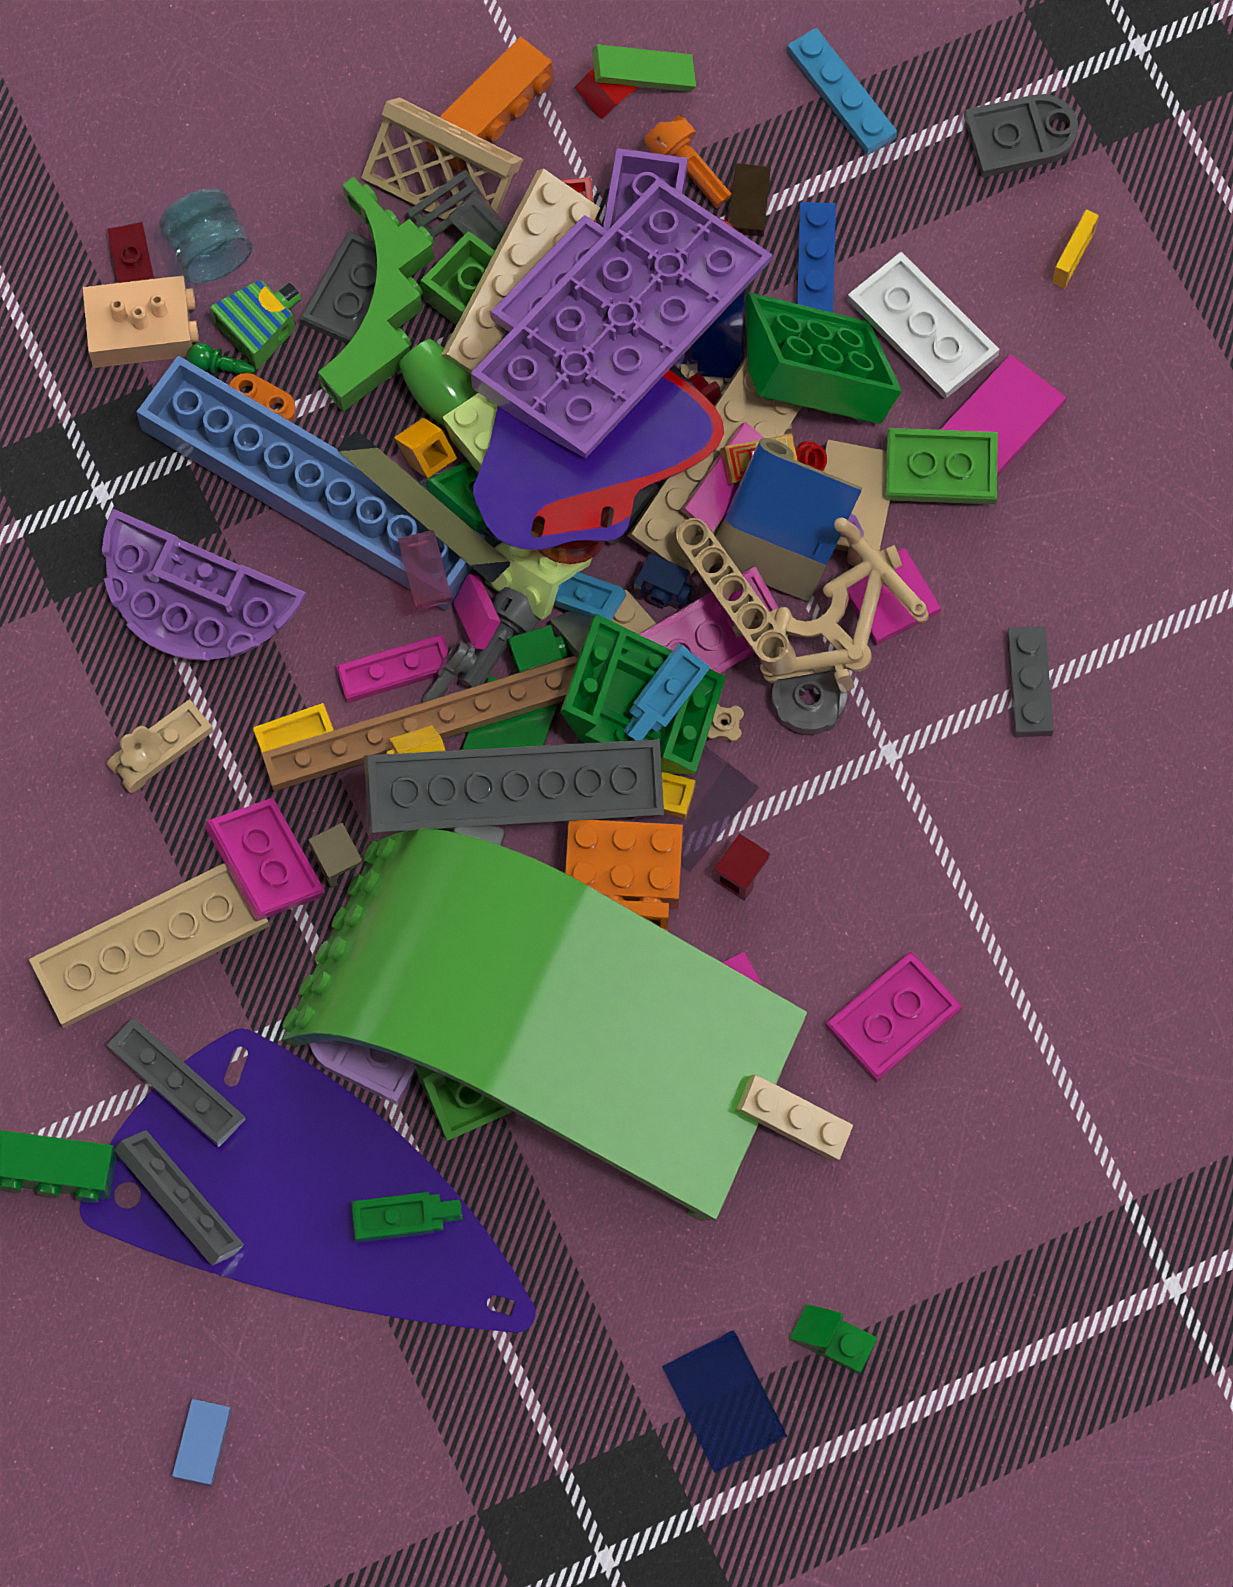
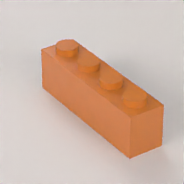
[426,36,553,173]

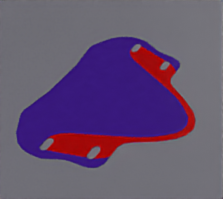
[473,330,724,550]

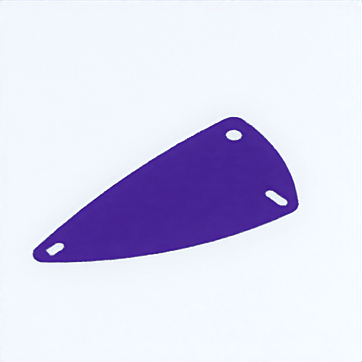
[80,1028,536,1333]

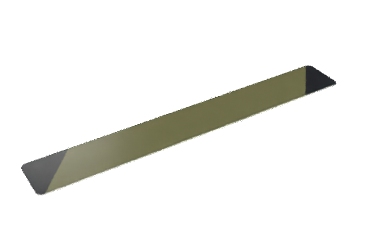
[337,431,511,583]

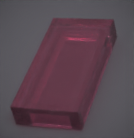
[398,530,452,610]

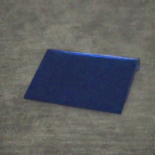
[662,1330,788,1473]

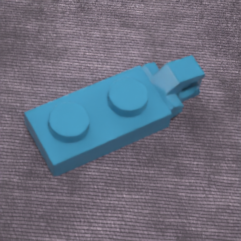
[624,643,710,741]

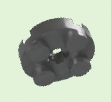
[772,670,847,734]

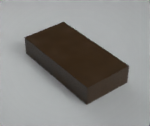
[729,163,771,237]

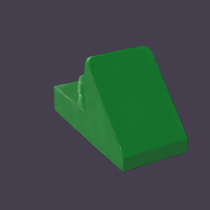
[789,1304,878,1375]

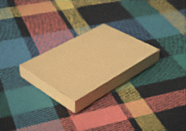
[823,440,890,552]

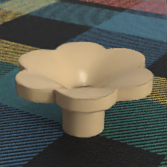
[119,726,162,772]

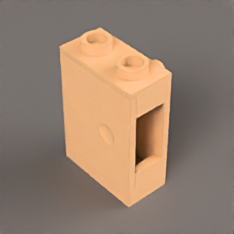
[83,276,199,368]

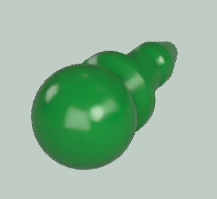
[186,343,255,374]

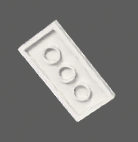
[847,252,1000,399]

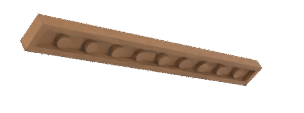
[262,656,578,791]

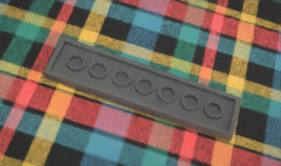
[364,739,664,833]

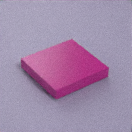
[847,548,941,645]

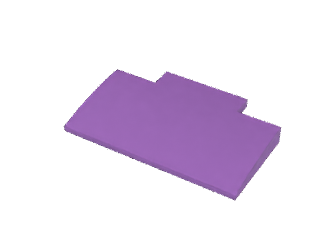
[471,178,772,458]

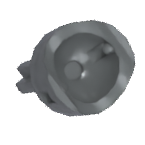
[460,587,540,688]

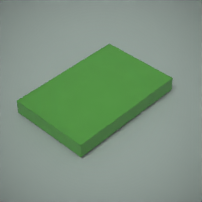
[886,428,998,504]

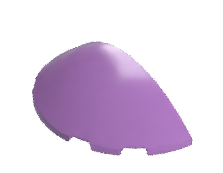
[102,509,307,661]

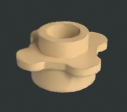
[707,704,744,741]

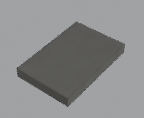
[300,231,377,344]

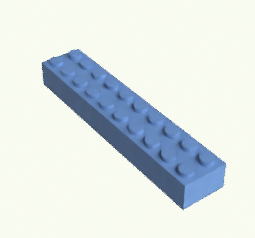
[137,356,485,611]

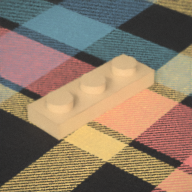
[736,1074,853,1161]

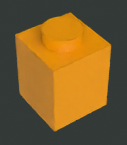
[394,417,457,478]

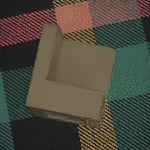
[308,823,362,888]

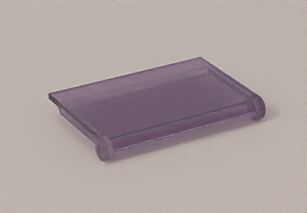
[631,744,759,872]

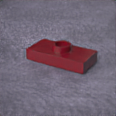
[107,222,154,283]

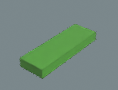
[592,44,696,92]

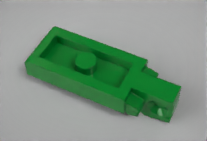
[352,1192,463,1243]

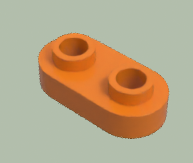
[229,373,296,422]

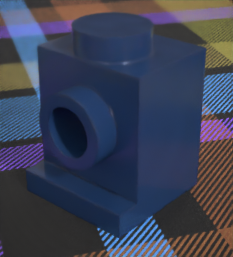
[634,553,693,609]

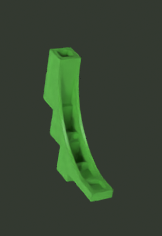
[318,176,434,412]

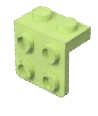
[485,523,592,620]

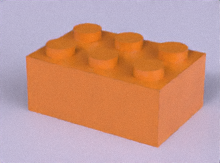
[565,819,683,909]

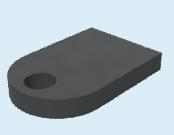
[964,94,1078,178]

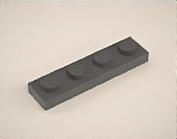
[107,1018,246,1147]
[114,1130,244,1266]

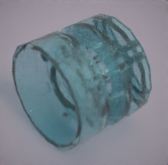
[159,188,253,283]

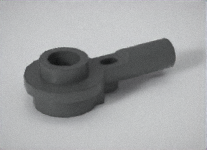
[423,640,477,702]

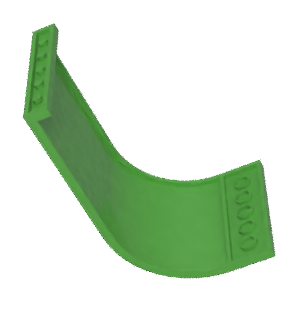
[281,828,807,1221]

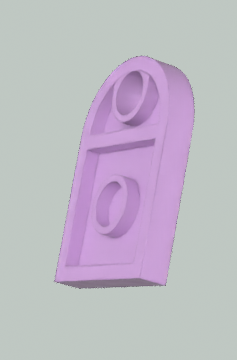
[310,1041,416,1105]

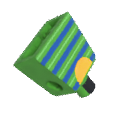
[210,280,302,370]

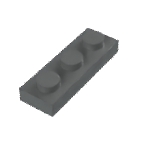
[1007,626,1054,737]

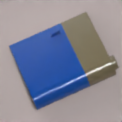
[713,438,862,602]

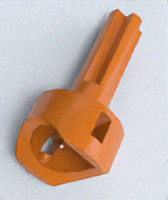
[644,115,732,208]

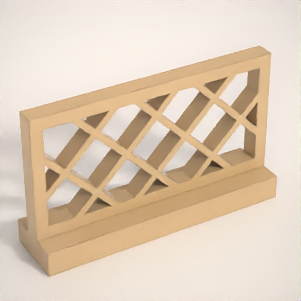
[361,97,523,220]

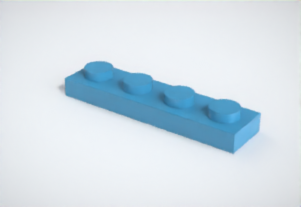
[787,28,897,155]

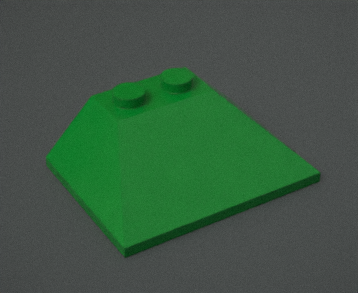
[560,613,726,775]

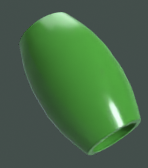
[399,339,478,429]

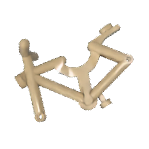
[732,517,929,692]

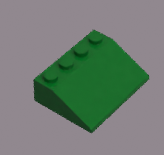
[745,292,902,424]

